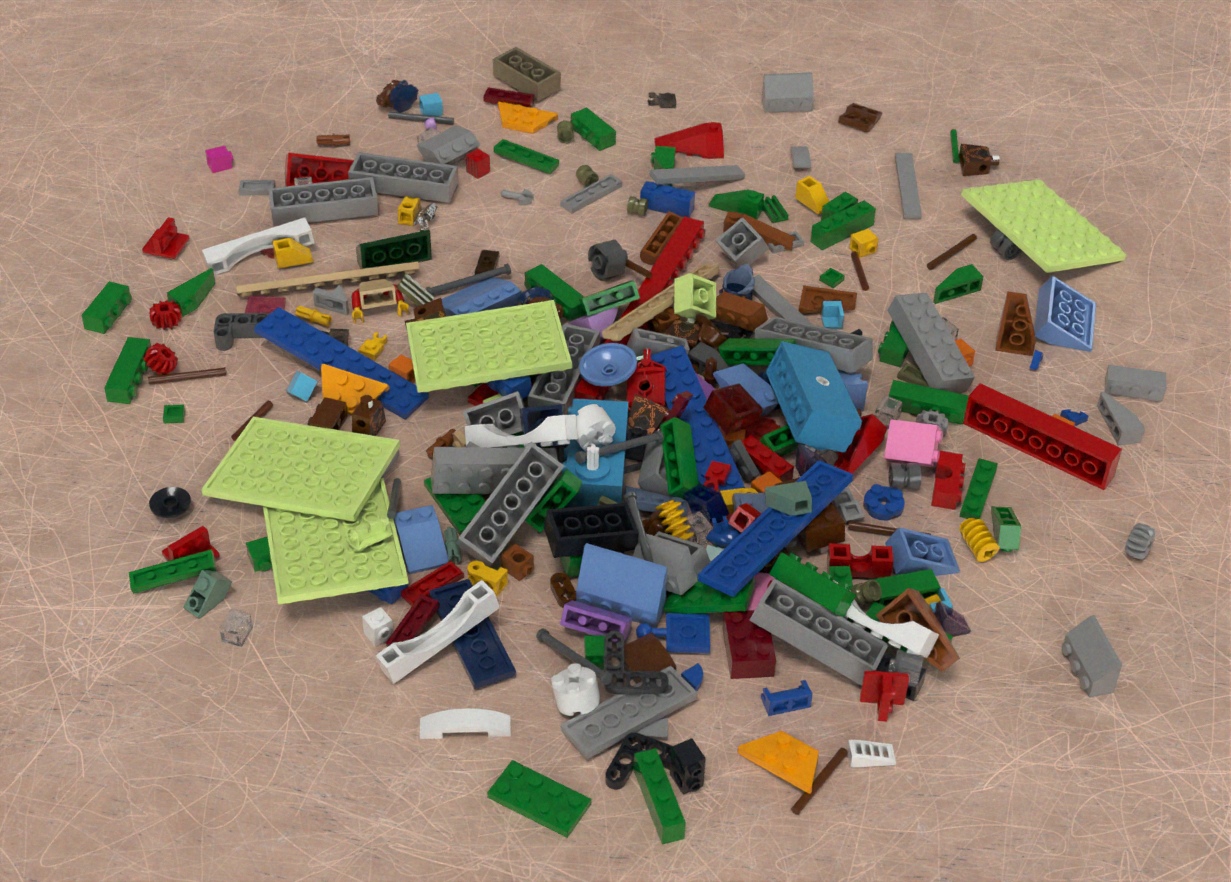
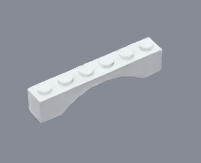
[202,218,314,275]
[465,415,578,448]
[375,580,500,684]
[821,580,939,658]

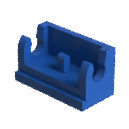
[761,680,813,716]

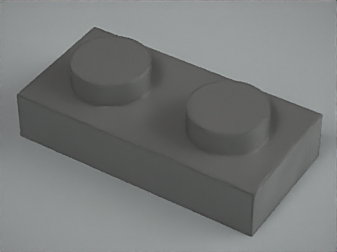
[728,439,760,483]

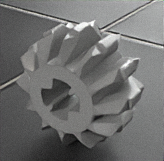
[916,409,948,436]
[1125,523,1156,560]

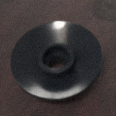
[149,487,191,518]

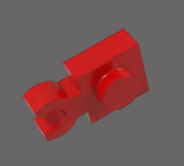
[703,461,732,495]

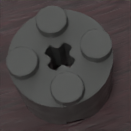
[588,239,628,279]

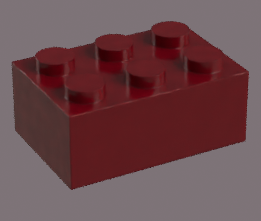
[722,610,776,679]

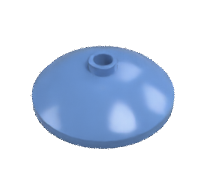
[579,343,637,387]

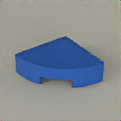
[1030,350,1044,370]
[1060,409,1089,426]
[681,663,703,691]

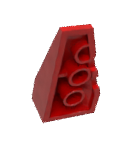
[654,122,724,159]
[285,152,354,186]
[834,414,888,474]

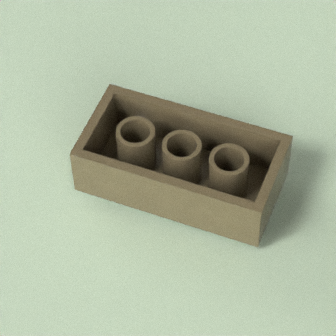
[493,47,561,101]

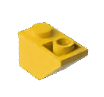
[795,175,829,215]
[272,238,313,269]

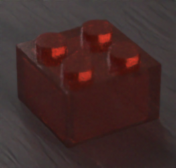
[703,383,764,434]

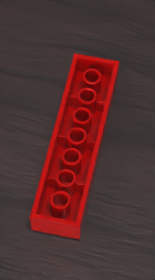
[963,383,1122,490]

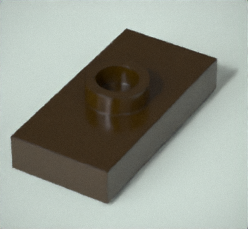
[475,250,499,275]

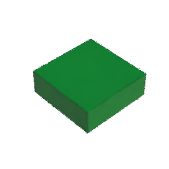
[819,268,845,289]
[163,405,185,424]

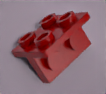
[142,217,190,259]
[162,526,220,561]
[860,671,909,722]

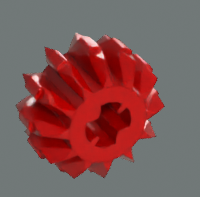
[149,300,182,330]
[144,343,178,375]

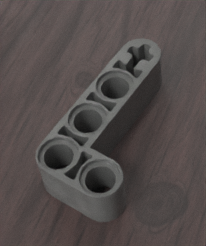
[214,313,270,351]

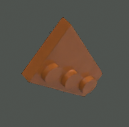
[799,285,857,314]

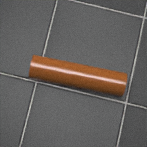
[640,211,683,265]

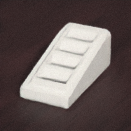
[847,740,896,768]

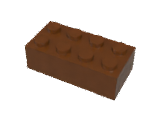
[775,477,845,552]

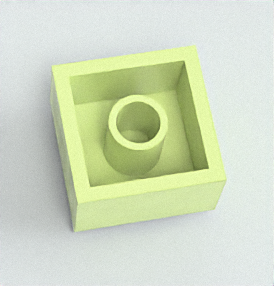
[674,273,716,321]

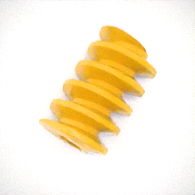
[655,499,694,540]
[959,518,1000,562]

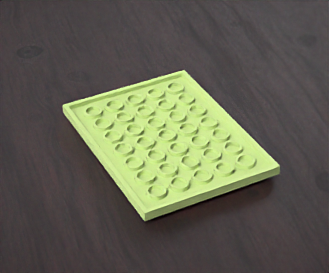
[961,179,1127,273]
[406,300,572,393]
[201,417,400,521]
[263,478,408,605]

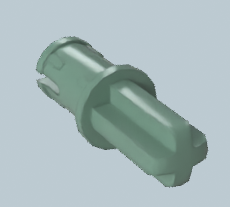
[444,526,462,564]

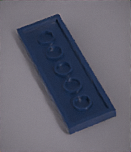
[429,579,516,689]

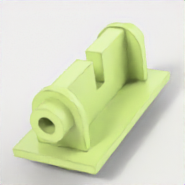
[345,517,393,551]

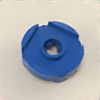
[863,484,905,521]

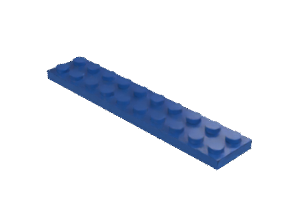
[254,307,429,420]
[651,345,745,503]
[698,460,853,597]

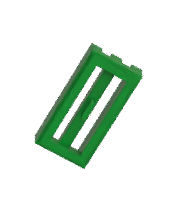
[763,195,789,223]

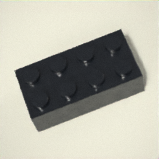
[543,503,639,558]

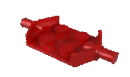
[627,349,667,413]

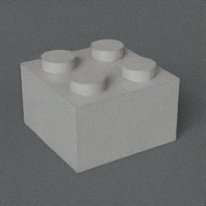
[715,217,769,268]

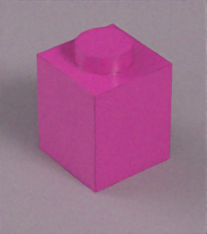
[205,145,233,173]

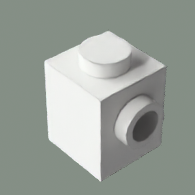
[362,607,393,647]

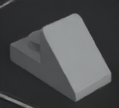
[313,284,349,315]

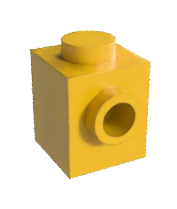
[849,228,878,258]

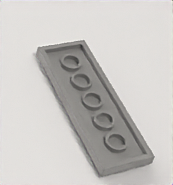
[561,666,697,759]

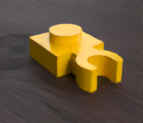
[358,332,387,361]

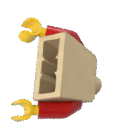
[351,279,409,324]

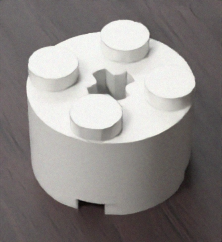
[576,404,616,452]
[551,663,600,716]

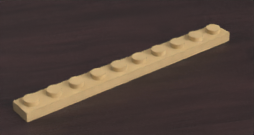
[236,262,419,297]
[602,264,719,341]

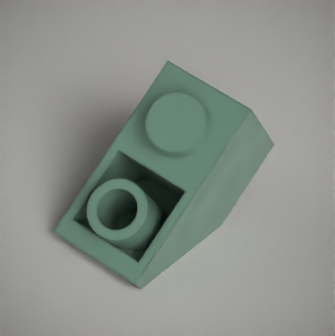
[765,481,812,516]
[183,570,232,618]

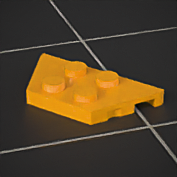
[498,102,558,134]
[321,364,390,414]
[738,731,819,794]

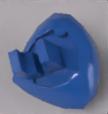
[706,516,741,548]

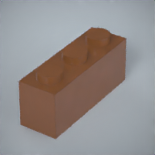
[715,291,768,332]

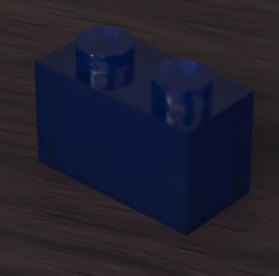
[684,483,730,524]

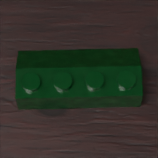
[356,230,432,269]

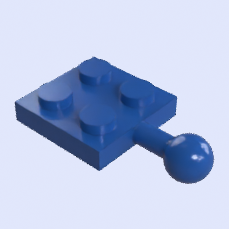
[636,613,710,653]

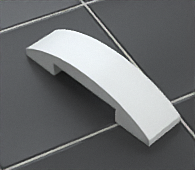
[420,709,511,739]

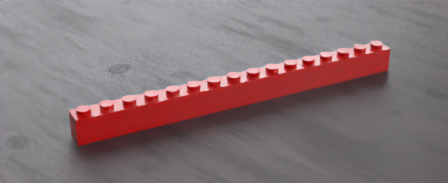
[574,216,706,400]

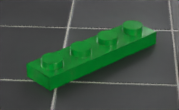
[493,139,559,174]
[959,458,998,519]
[129,549,216,594]

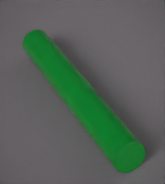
[950,129,960,164]

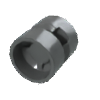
[990,229,1022,260]
[888,463,921,489]

